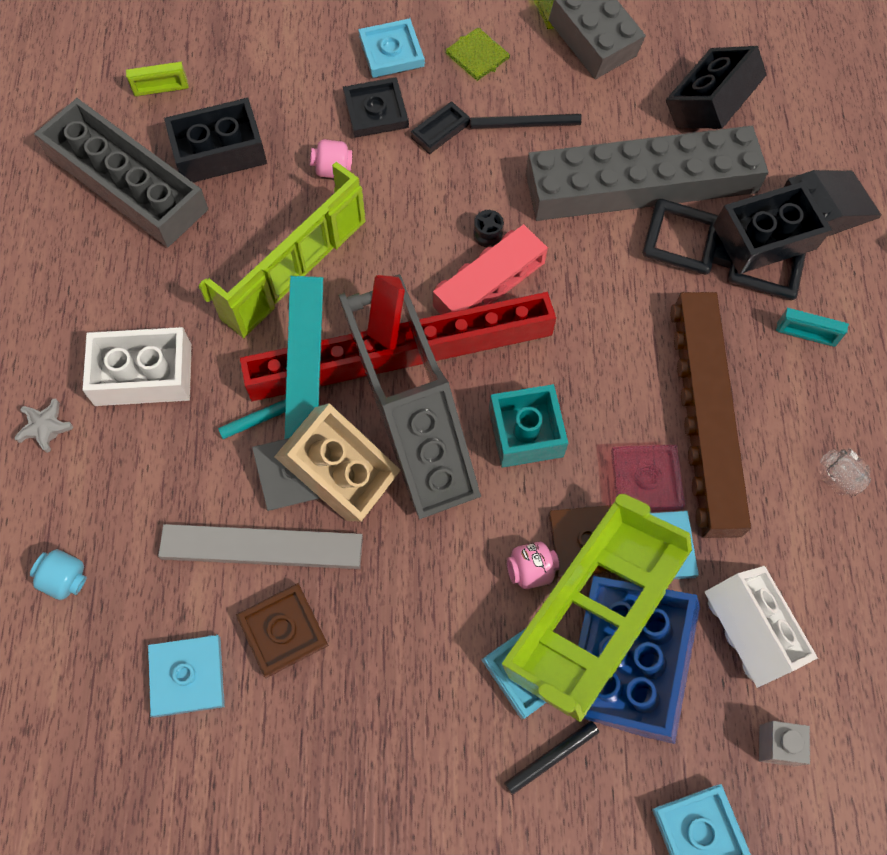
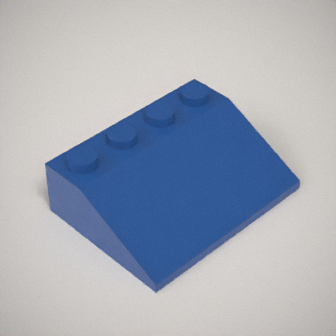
[578,576,700,744]

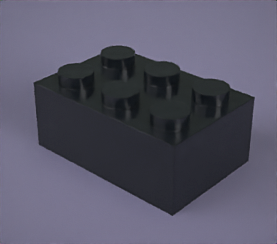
[665,46,767,130]
[164,98,267,183]
[713,181,832,274]

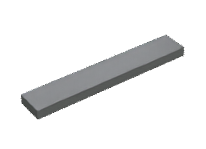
[158,524,363,569]

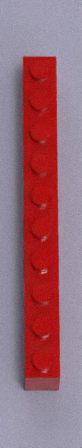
[240,292,556,402]

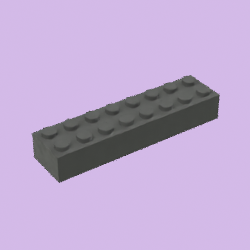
[525,125,769,221]

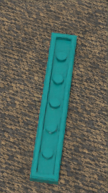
[284,276,324,439]

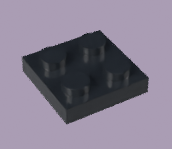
[343,77,409,138]

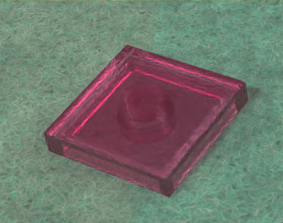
[611,445,685,511]

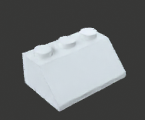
[704,566,818,688]

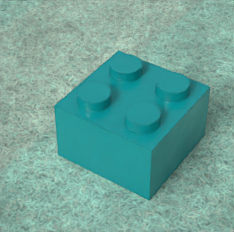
[489,384,569,468]

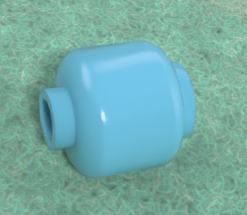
[30,549,87,600]

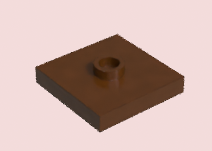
[549,505,613,578]
[236,583,329,678]

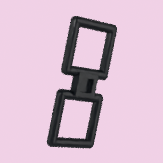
[642,199,806,301]

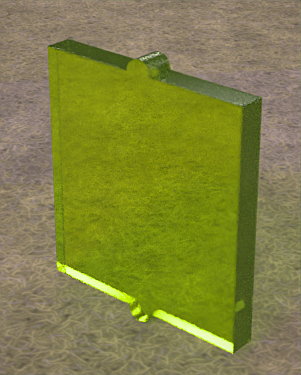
[446,27,510,81]

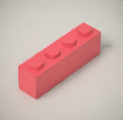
[433,224,548,314]

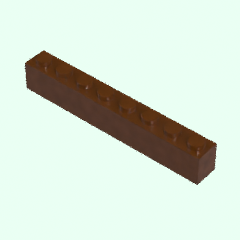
[670,292,751,538]

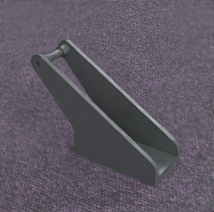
[338,274,481,519]

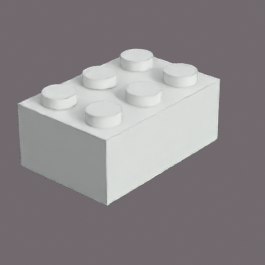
[82,327,192,406]

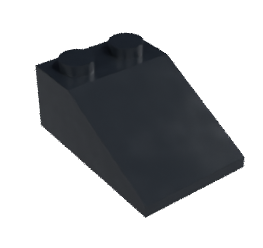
[784,170,881,237]

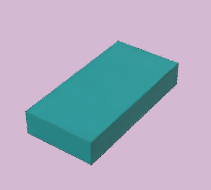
[776,307,849,347]

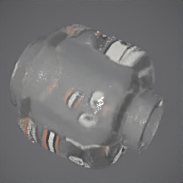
[819,448,871,496]

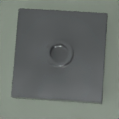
[252,438,320,511]

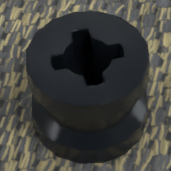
[473,210,504,247]

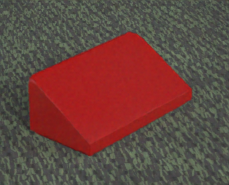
[367,275,405,350]

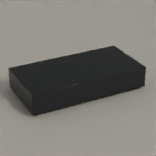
[411,101,470,155]

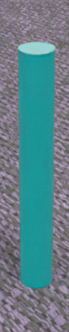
[218,399,286,439]

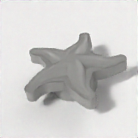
[15,399,73,453]

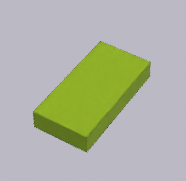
[126,62,189,96]

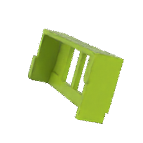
[199,162,366,338]
[502,494,692,723]

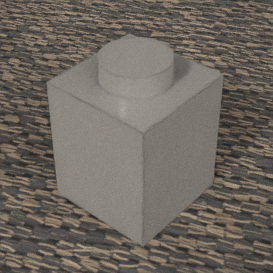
[759,721,810,767]

